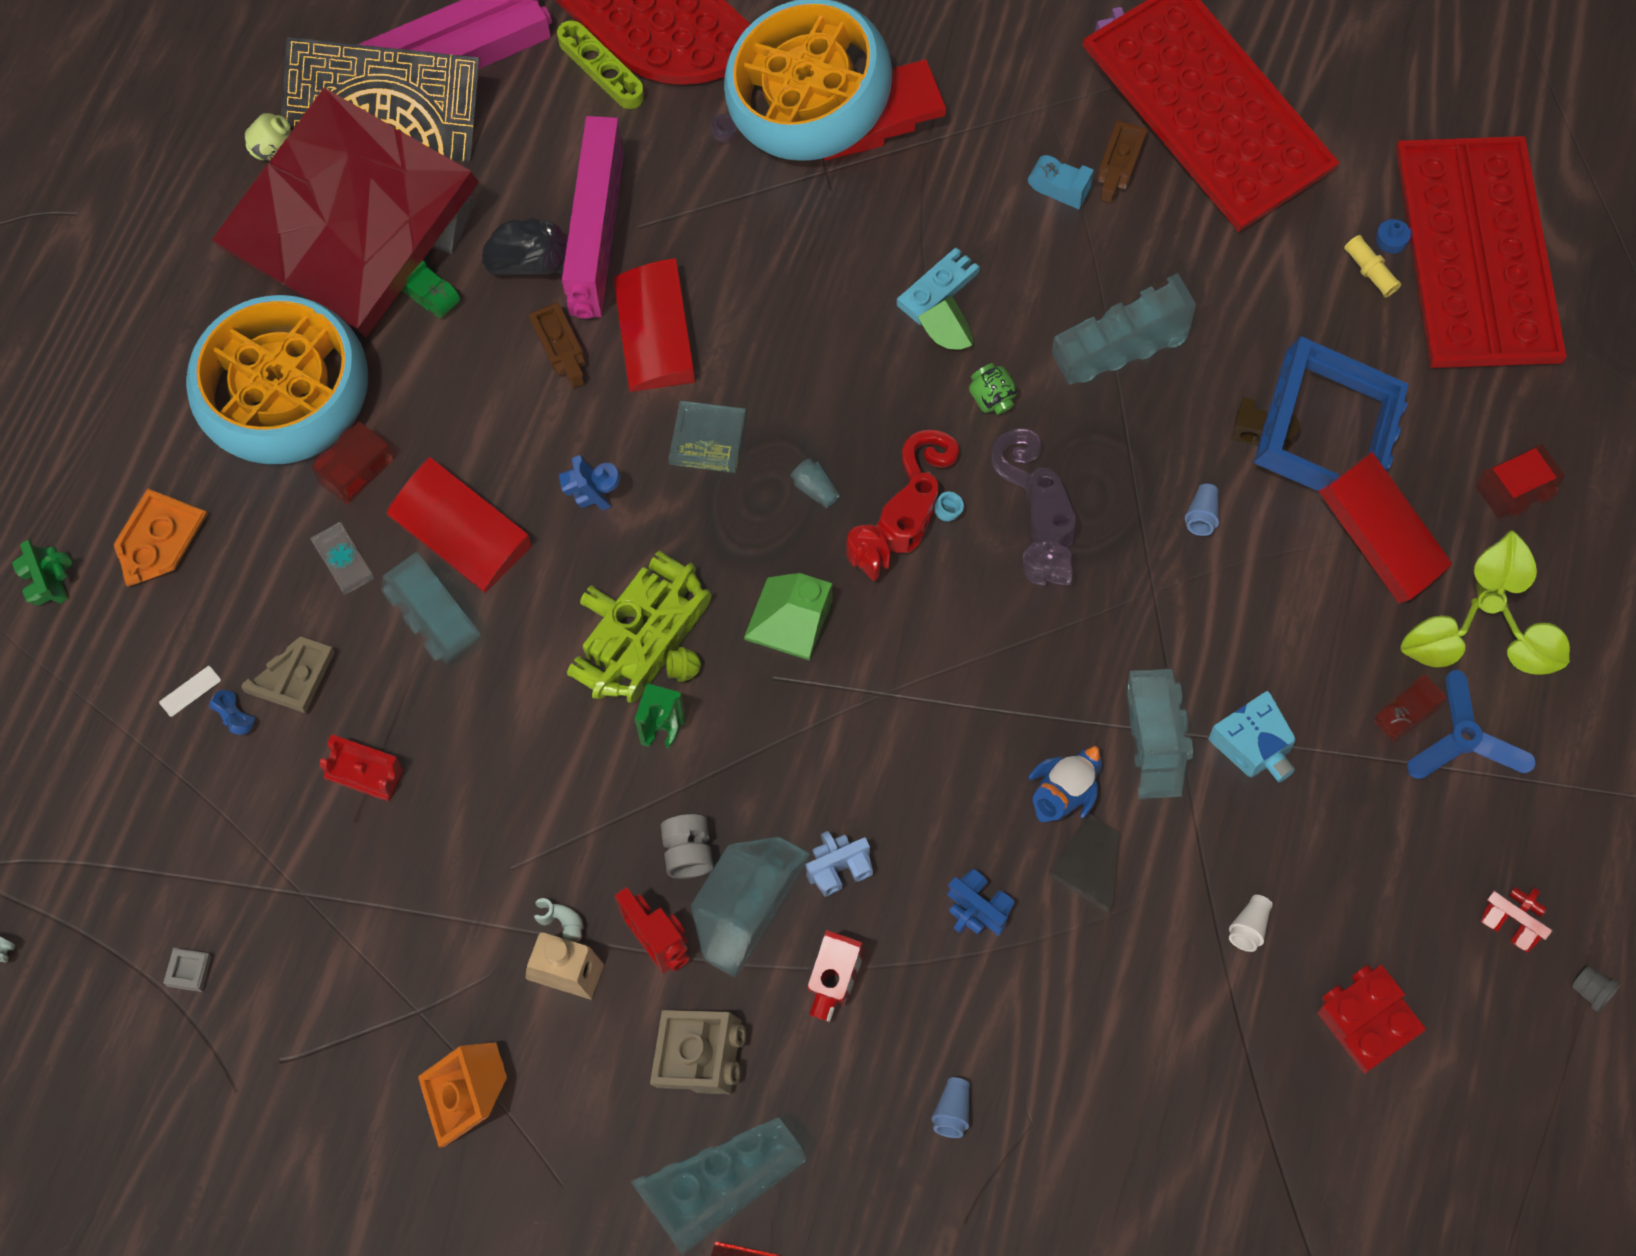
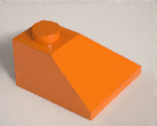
[418,1042,507,1148]

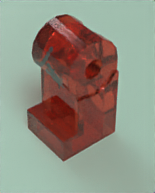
[1373,674,1447,742]

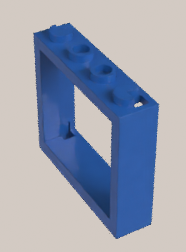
[1253,336,1409,491]

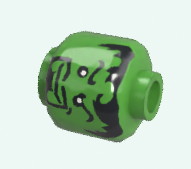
[969,363,1018,415]

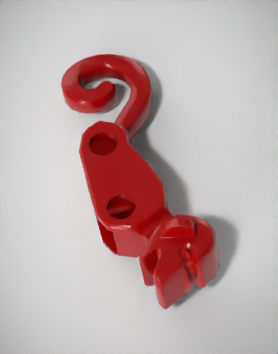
[846,430,959,581]

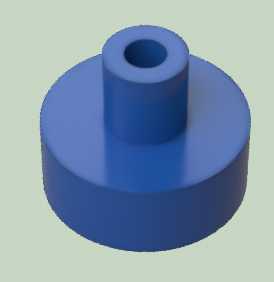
[1375,219,1411,254]

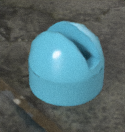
[934,491,964,522]

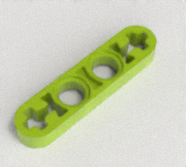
[557,21,644,109]

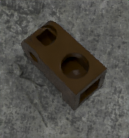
[1231,397,1300,450]

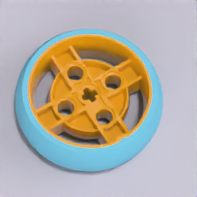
[724,0,892,160]
[186,295,368,464]

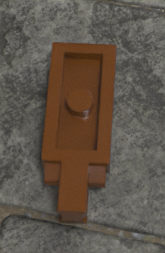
[1097,120,1148,204]
[528,302,586,389]

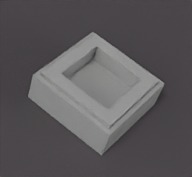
[163,948,212,992]

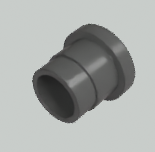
[1572,966,1621,1013]

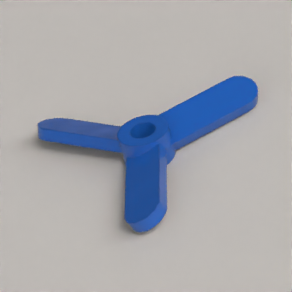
[1407,670,1535,779]

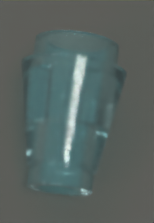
[790,458,840,508]

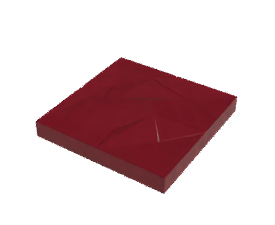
[212,87,479,338]

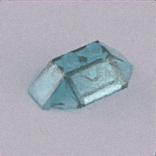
[691,837,810,978]

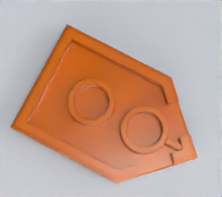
[114,488,208,587]

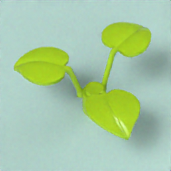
[1400,530,1570,675]

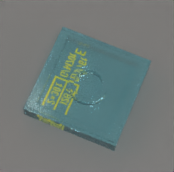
[668,401,746,473]

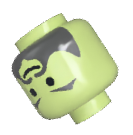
[245,113,291,161]

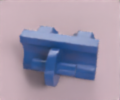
[559,455,621,511]
[947,869,1014,936]

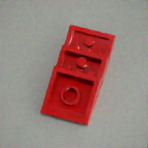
[823,59,946,161]

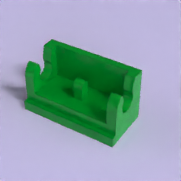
[635,683,686,748]

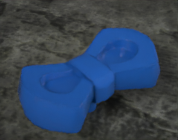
[209,690,255,735]

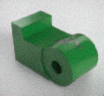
[402,261,460,319]

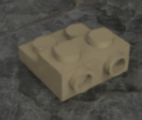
[650,1010,746,1095]

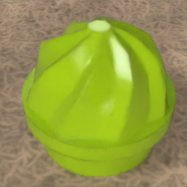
[666,647,701,682]

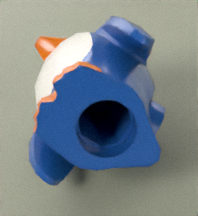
[1028,746,1102,823]

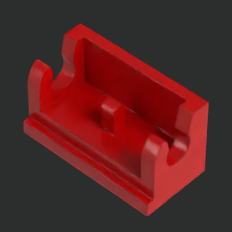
[320,734,404,802]

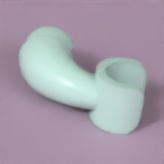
[534,898,584,942]

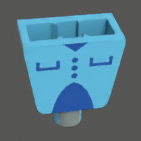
[1209,691,1296,783]

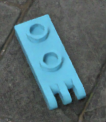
[897,248,981,325]

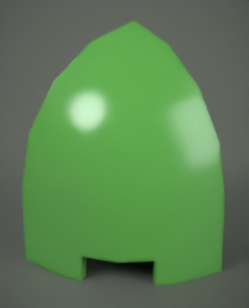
[918,296,973,350]

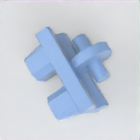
[805,831,873,897]

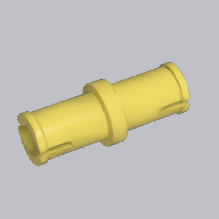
[1344,235,1402,298]

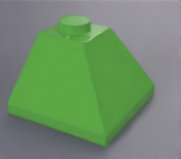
[744,573,833,660]

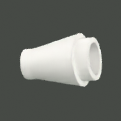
[1229,895,1273,952]

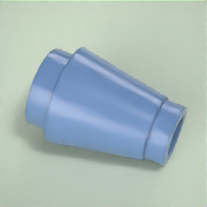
[1185,484,1219,536]
[931,1077,970,1138]

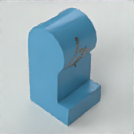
[1028,155,1094,210]

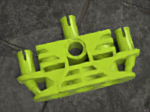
[567,550,712,703]

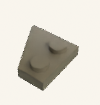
[241,636,335,713]

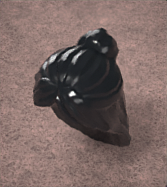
[482,218,567,275]

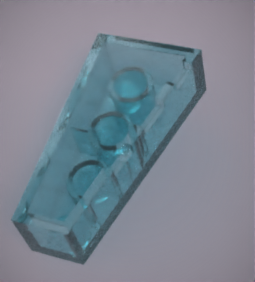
[1052,273,1196,385]
[630,1117,807,1255]

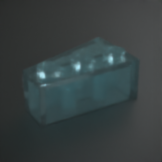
[381,552,481,664]
[1127,669,1193,799]

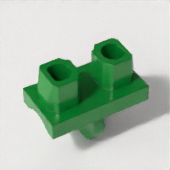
[12,539,72,606]

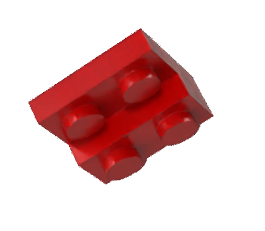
[614,887,690,974]
[1317,964,1426,1074]

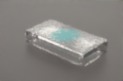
[310,522,374,595]

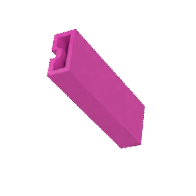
[358,0,552,69]
[562,116,624,319]

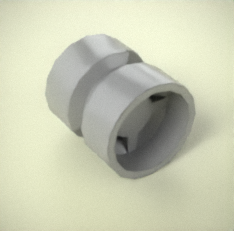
[661,814,714,879]

